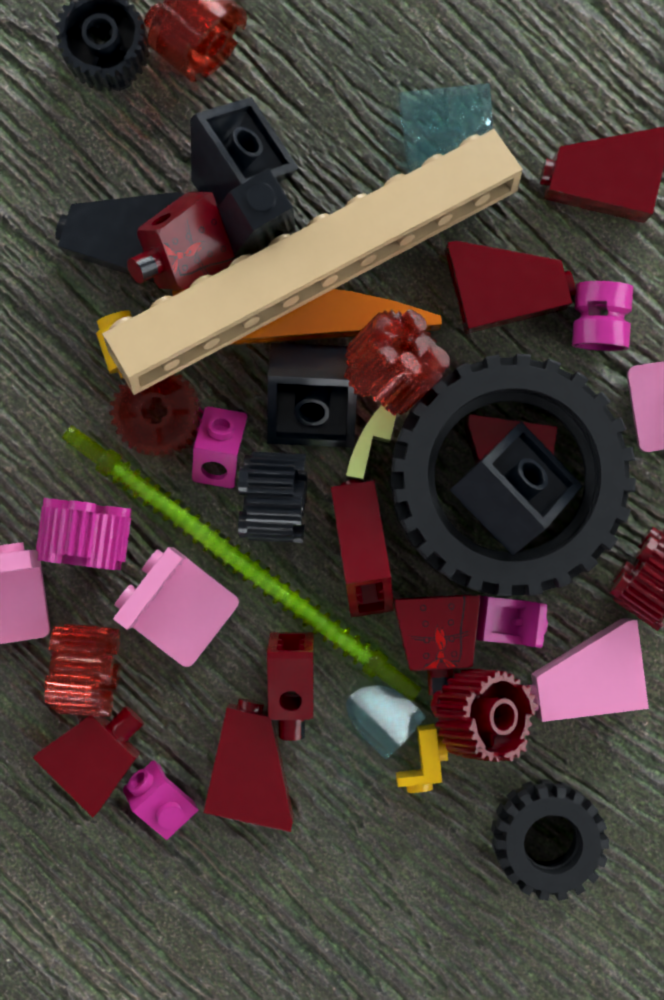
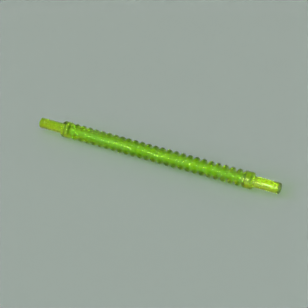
[62,425,422,702]

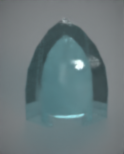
[346,685,427,759]

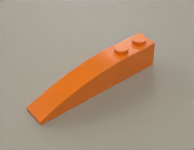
[172,288,442,346]

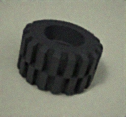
[491,779,609,901]

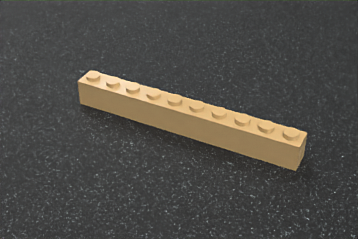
[102,129,523,395]

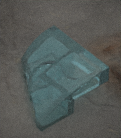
[398,83,493,173]

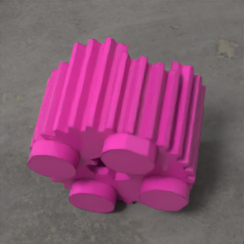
[36,498,132,570]

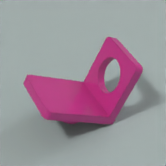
[192,406,247,488]

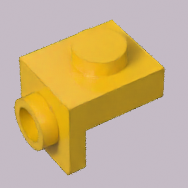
[395,724,448,793]

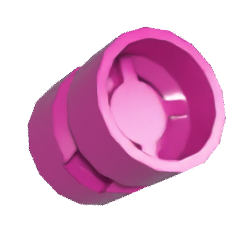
[572,281,633,351]

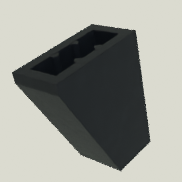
[218,168,296,259]
[55,192,184,283]

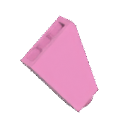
[526,618,649,722]

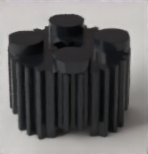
[55,0,150,91]
[238,452,308,543]

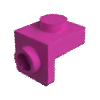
[476,596,548,648]
[123,760,199,840]

